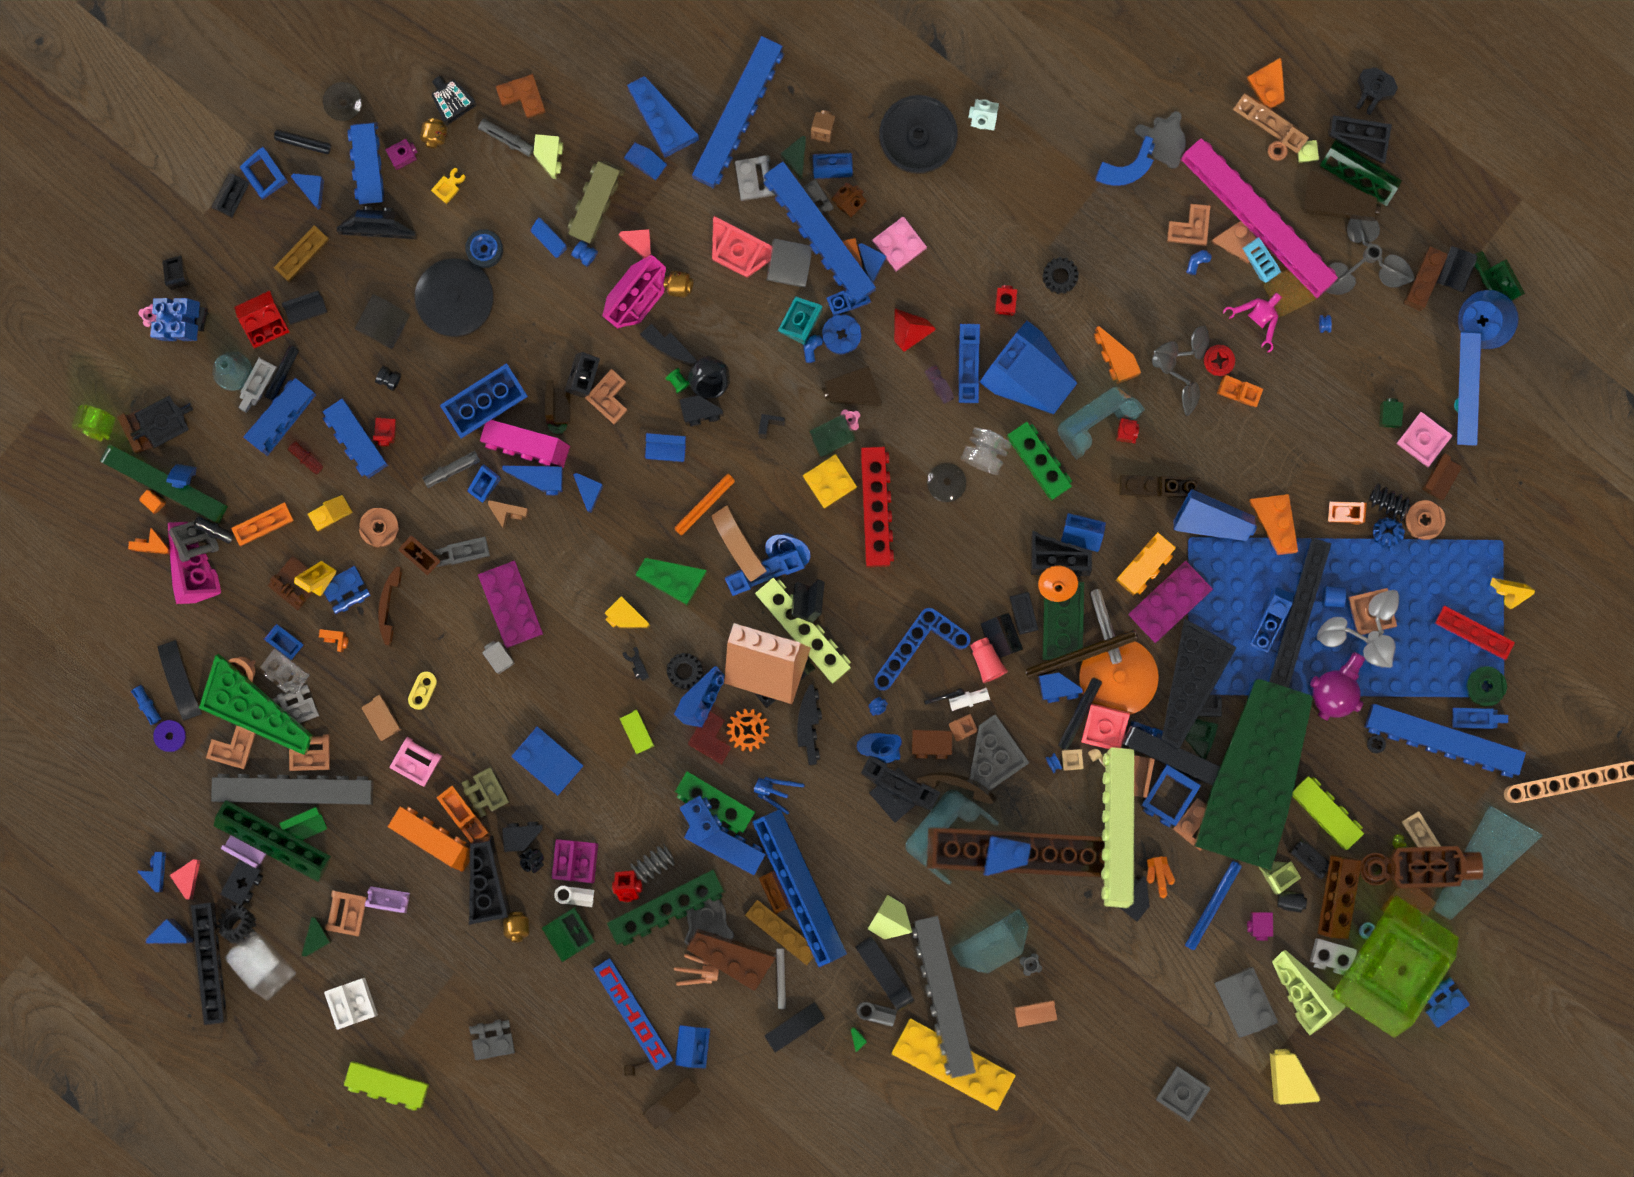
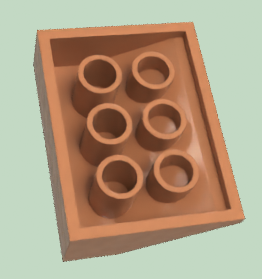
[724,623,811,704]

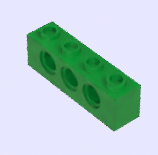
[1007,422,1072,501]
[675,772,755,834]

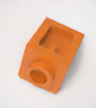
[319,629,348,652]

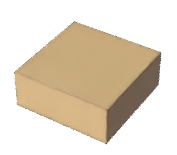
[1062,749,1083,771]

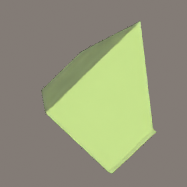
[1259,861,1301,894]
[868,895,912,939]

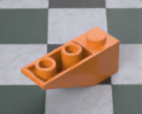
[1094,326,1141,384]

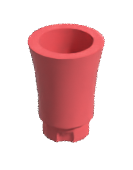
[970,637,1008,683]

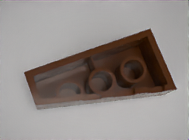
[687,929,776,991]

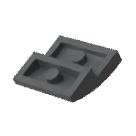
[767,239,812,287]

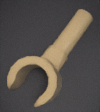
[1088,749,1106,768]

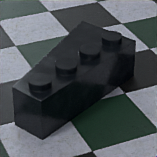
[469,835,511,925]

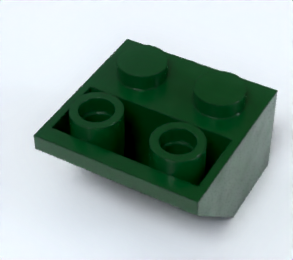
[542,907,596,962]

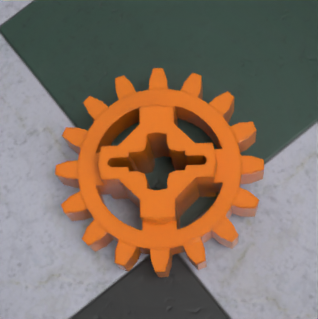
[727,709,769,752]

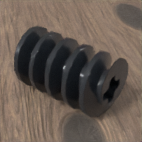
[1367,483,1412,522]

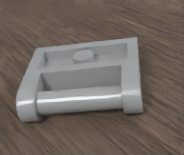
[735,155,776,201]

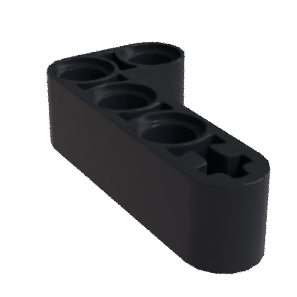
[855,936,915,1012]

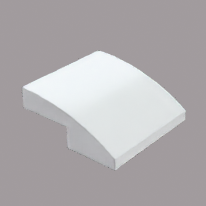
[324,978,378,1030]

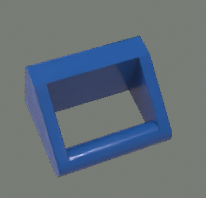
[240,147,288,199]

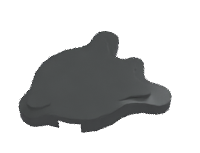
[1135,112,1186,169]
[684,889,734,945]

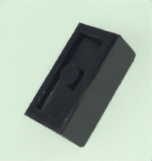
[212,173,250,218]

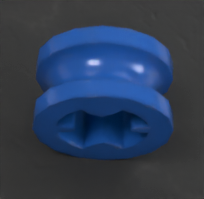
[1319,315,1332,333]
[1046,753,1062,773]

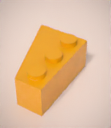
[1116,533,1176,596]

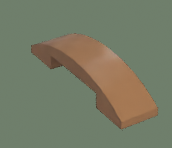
[1233,93,1309,154]
[711,505,767,582]

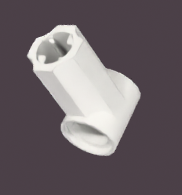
[555,886,594,907]

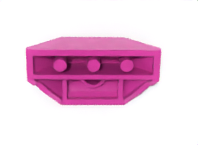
[602,255,666,329]

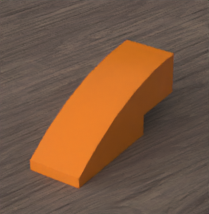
[437,786,492,843]

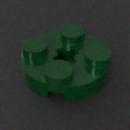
[1466,666,1507,706]

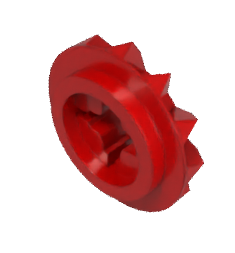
[1204,345,1235,376]

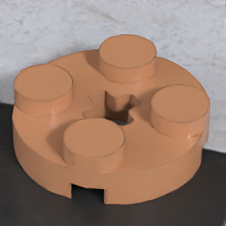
[1405,500,1445,540]
[359,508,399,548]

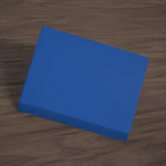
[146,918,193,943]

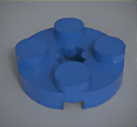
[822,315,861,355]

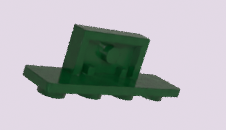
[1474,251,1525,301]

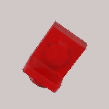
[373,418,396,446]

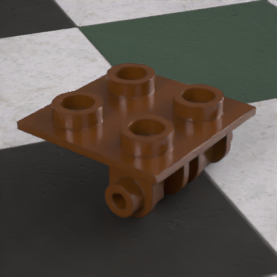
[268,556,313,610]

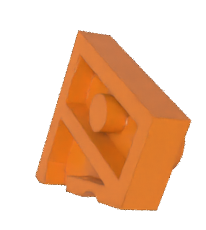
[1247,58,1284,109]

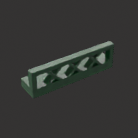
[1320,140,1402,206]

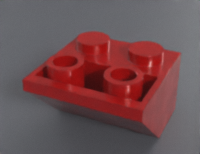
[234,291,289,348]

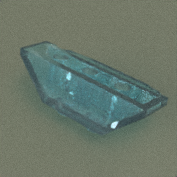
[950,909,1029,974]

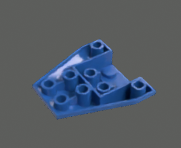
[979,321,1077,415]

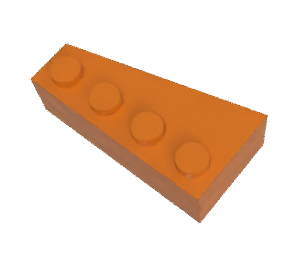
[388,806,470,872]

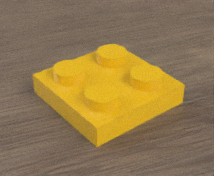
[803,454,857,509]

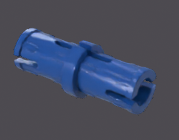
[131,685,162,725]

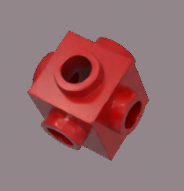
[612,871,642,902]

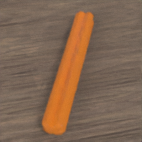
[675,474,735,535]

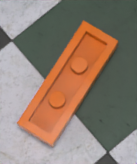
[231,502,294,546]

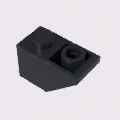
[680,395,724,427]
[503,821,544,852]
[1118,876,1150,922]

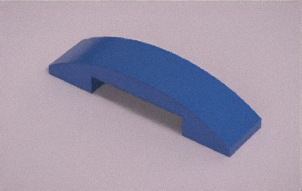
[959,324,980,403]
[725,549,805,596]

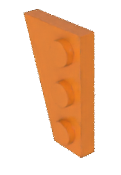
[1249,494,1298,555]

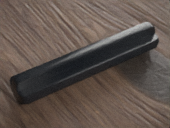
[274,130,331,154]
[265,346,299,401]

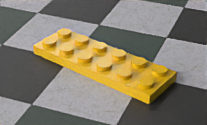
[891,1018,1016,1111]

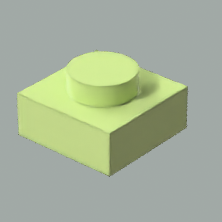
[1297,140,1319,163]

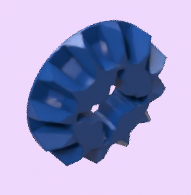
[1373,516,1405,547]

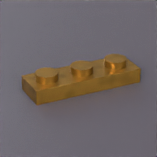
[274,225,329,282]

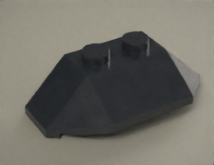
[336,207,417,240]

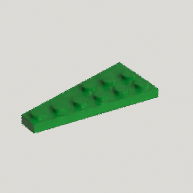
[199,654,313,755]

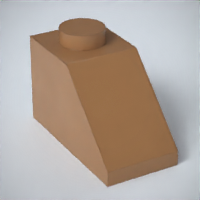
[811,110,835,143]

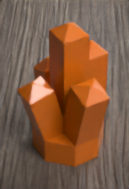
[1147,857,1175,898]

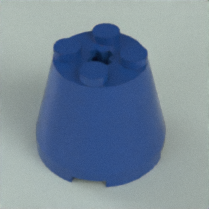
[1458,290,1519,349]

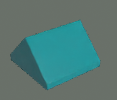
[778,296,823,345]

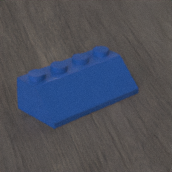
[440,363,528,439]

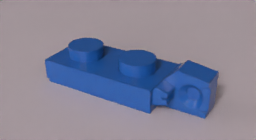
[1452,708,1508,729]

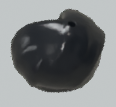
[688,356,730,399]

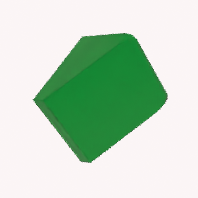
[851,1027,867,1052]

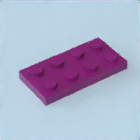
[478,560,543,649]
[1128,561,1213,644]

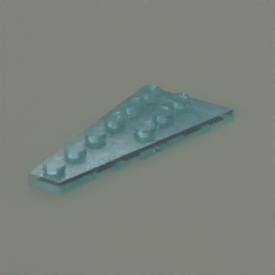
[1432,806,1543,920]

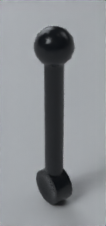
[924,688,964,705]

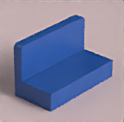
[645,433,686,462]
[1061,513,1106,552]
[675,1025,710,1068]

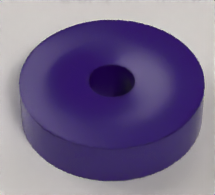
[153,720,186,752]

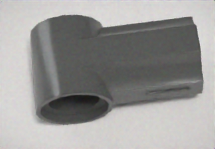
[856,1002,897,1027]

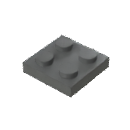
[1155,1066,1211,1122]

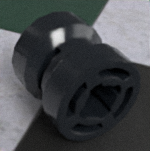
[375,365,402,391]

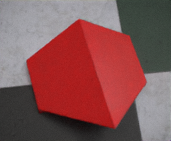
[895,309,936,352]

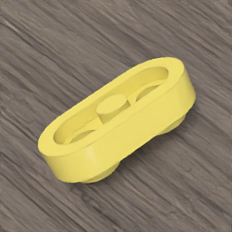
[408,672,437,710]

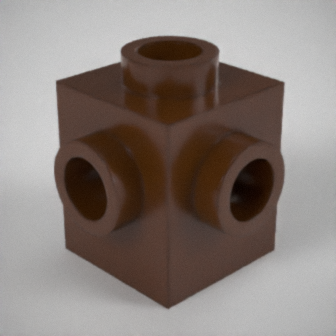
[831,182,867,217]

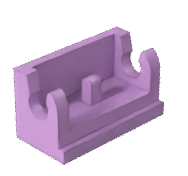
[365,887,410,913]

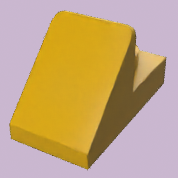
[308,495,352,532]
[294,561,336,596]
[1490,578,1535,609]

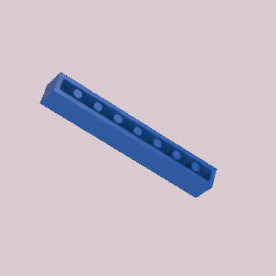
[692,36,784,188]
[763,162,876,304]
[1364,704,1526,778]
[752,809,847,967]

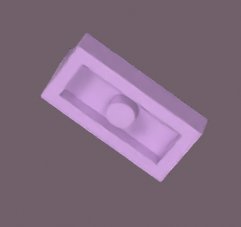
[221,835,266,868]

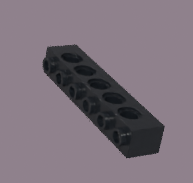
[191,902,228,1025]

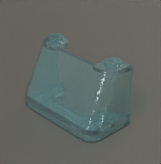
[1058,387,1145,460]

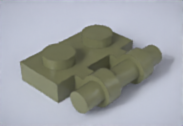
[461,767,509,818]

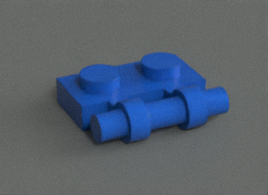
[324,566,370,614]
[1418,977,1470,1028]

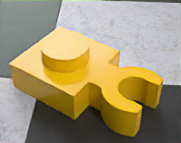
[431,168,466,204]

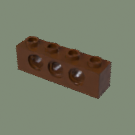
[1317,855,1362,939]

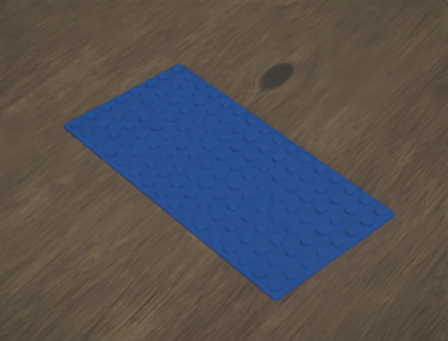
[1188,537,1504,697]

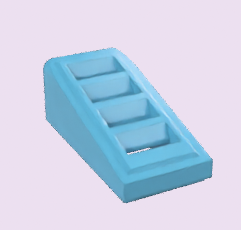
[1242,237,1281,282]

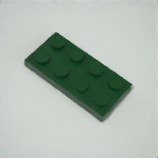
[1043,582,1084,661]

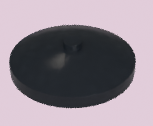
[879,95,958,174]
[415,258,494,337]

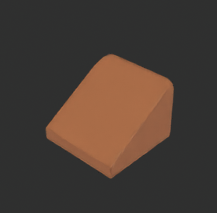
[949,714,978,742]

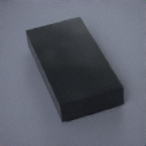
[1009,592,1039,635]

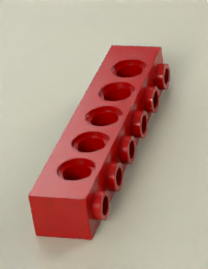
[861,447,894,567]

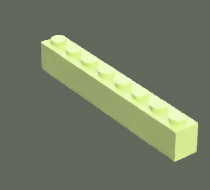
[1102,747,1134,908]

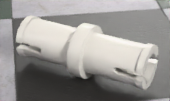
[949,688,990,711]

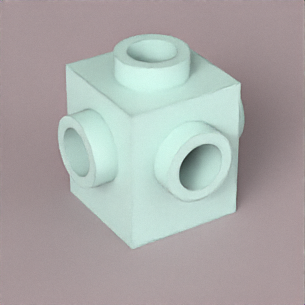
[968,99,999,130]

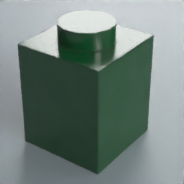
[1379,398,1403,428]

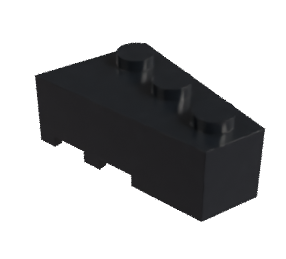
[1328,115,1392,164]
[1031,531,1092,576]

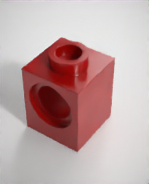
[995,285,1017,316]

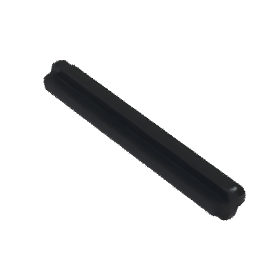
[1058,678,1102,750]

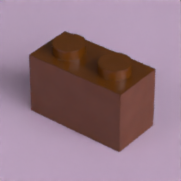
[912,730,952,759]

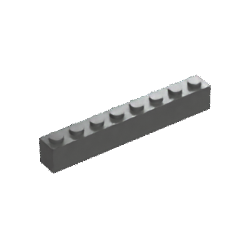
[211,774,374,805]
[911,916,976,1079]

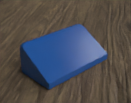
[813,153,853,179]
[531,218,567,258]

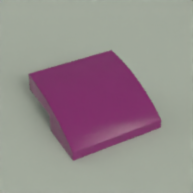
[552,839,598,883]

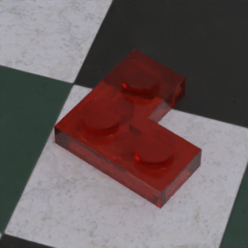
[688,712,732,765]

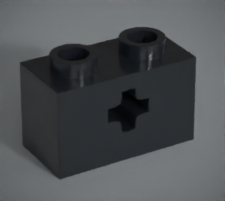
[564,352,600,398]
[220,859,264,905]

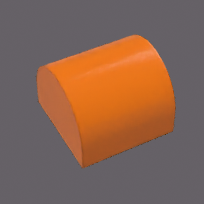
[139,490,166,514]

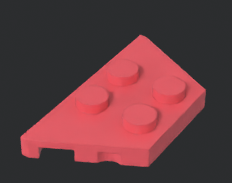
[712,216,772,278]

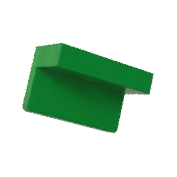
[279,807,327,841]

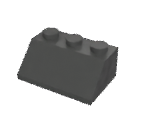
[1214,967,1278,1038]

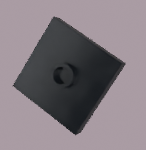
[869,767,915,823]

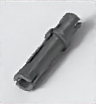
[478,118,534,157]
[422,450,481,489]

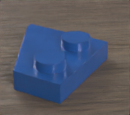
[984,837,1031,876]

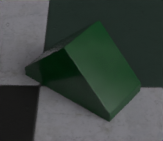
[301,917,332,957]

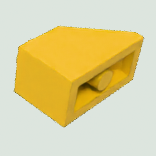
[605,596,650,628]

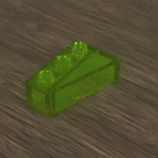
[71,404,116,442]

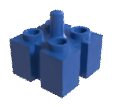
[151,298,200,341]

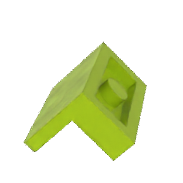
[620,709,654,754]

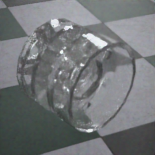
[961,427,1012,475]

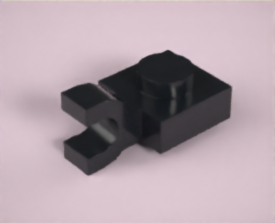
[622,647,650,681]

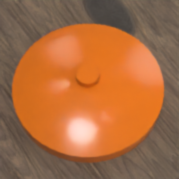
[1079,641,1158,715]

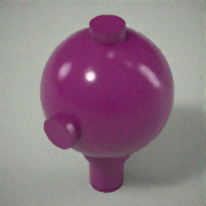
[1310,651,1365,721]

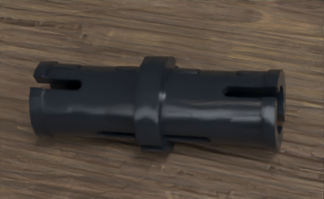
[193,516,234,544]

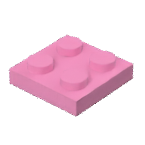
[872,217,927,272]
[1396,412,1453,467]

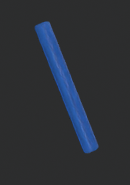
[1185,861,1242,950]

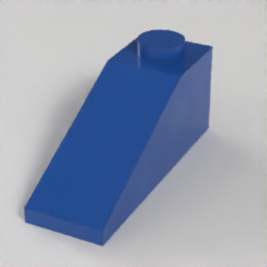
[502,466,563,496]

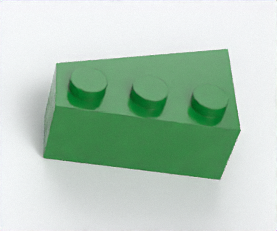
[636,558,707,606]

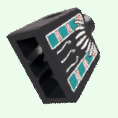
[431,76,477,126]

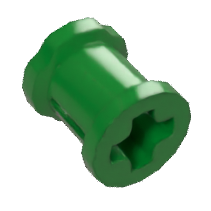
[665,368,690,394]

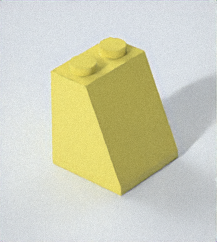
[1270,1049,1319,1104]

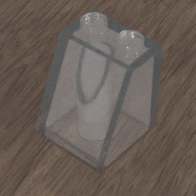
[224,931,296,1001]

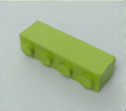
[1292,776,1364,850]
[344,1061,429,1110]

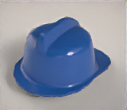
[765,533,810,566]
[857,733,902,764]

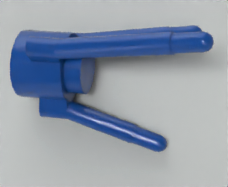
[754,777,805,814]

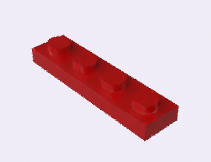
[1434,605,1515,660]

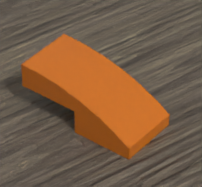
[1217,375,1263,407]

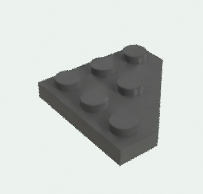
[970,714,1029,791]

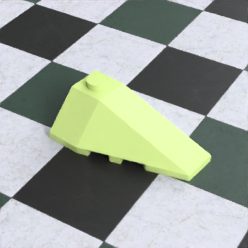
[1272,950,1346,1035]

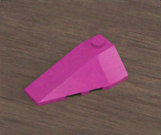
[168,522,221,604]

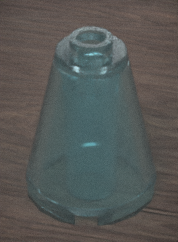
[212,351,252,391]

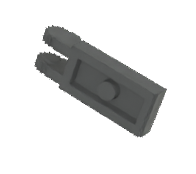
[433,537,490,567]

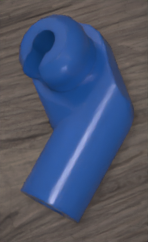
[1186,250,1212,275]
[804,335,823,363]

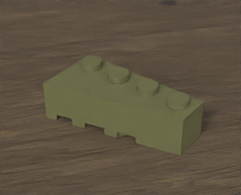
[567,161,625,243]

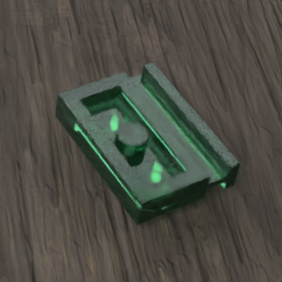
[809,414,856,457]

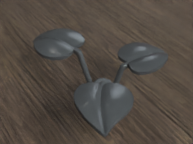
[1326,219,1414,295]
[1152,325,1209,416]

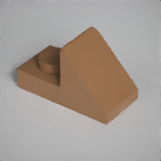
[488,500,529,529]

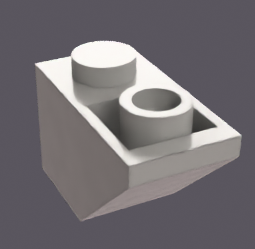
[482,641,515,674]

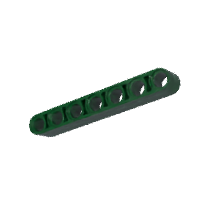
[100,444,228,524]

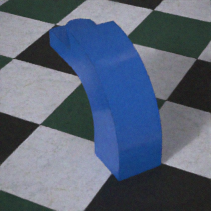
[1095,136,1155,186]

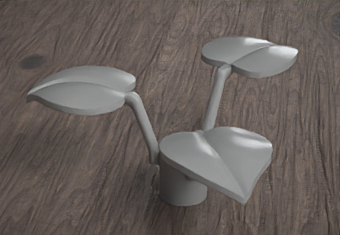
[1317,590,1399,668]

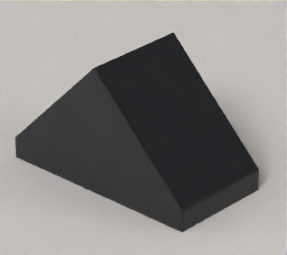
[163,255,190,290]

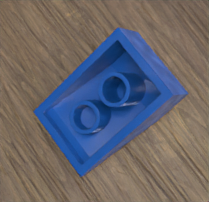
[511,727,583,796]

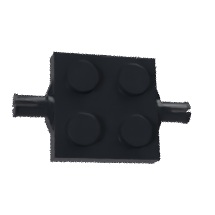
[130,395,193,449]

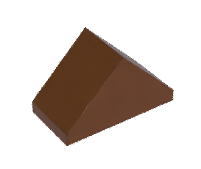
[398,535,441,576]

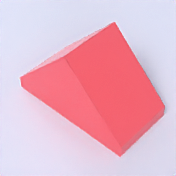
[619,230,651,258]
[170,859,201,899]

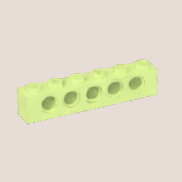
[755,578,851,684]

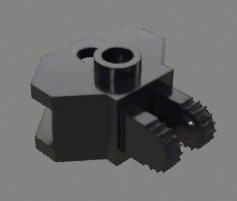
[1355,67,1398,115]

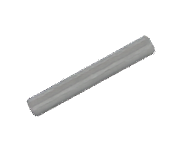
[1090,589,1122,664]

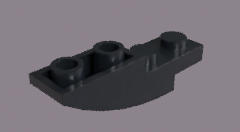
[797,684,822,766]

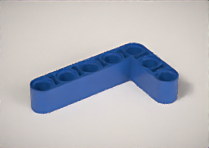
[874,608,970,691]

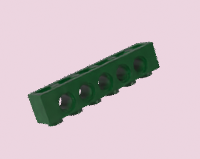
[213,800,331,882]
[607,870,726,946]

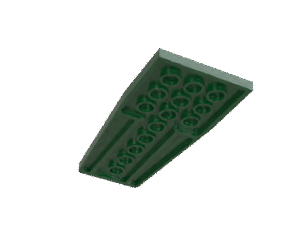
[1194,679,1313,870]

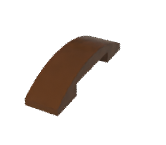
[378,567,403,647]

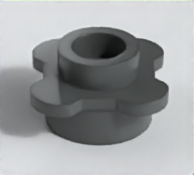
[1020,954,1042,976]

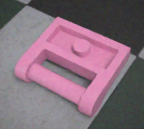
[389,737,442,787]

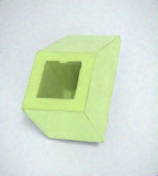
[534,135,563,179]

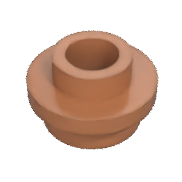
[1268,141,1288,161]

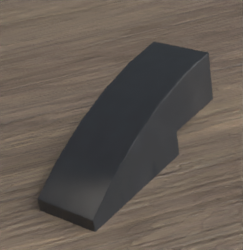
[640,323,698,366]
[764,1002,825,1053]

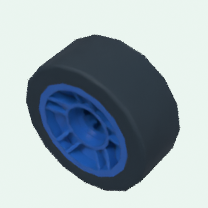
[465,230,503,268]

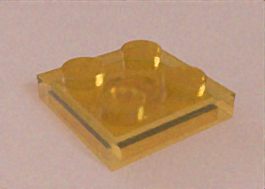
[1262,269,1316,317]

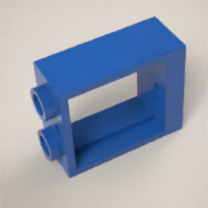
[1140,765,1201,827]

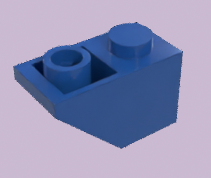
[1038,673,1083,703]

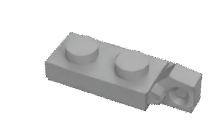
[238,358,277,413]

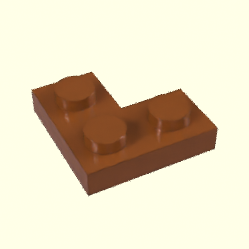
[496,74,545,118]

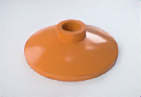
[1038,565,1078,602]

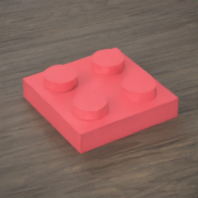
[1081,703,1130,749]

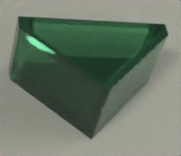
[781,136,806,179]

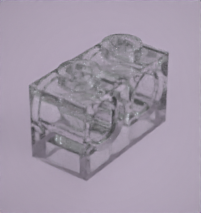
[260,649,310,694]

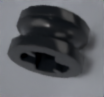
[1367,735,1386,753]

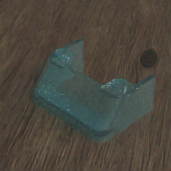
[905,790,999,885]

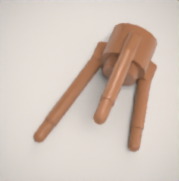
[674,954,719,986]

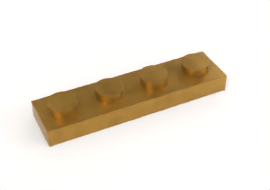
[745,900,814,965]

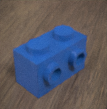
[680,796,722,842]

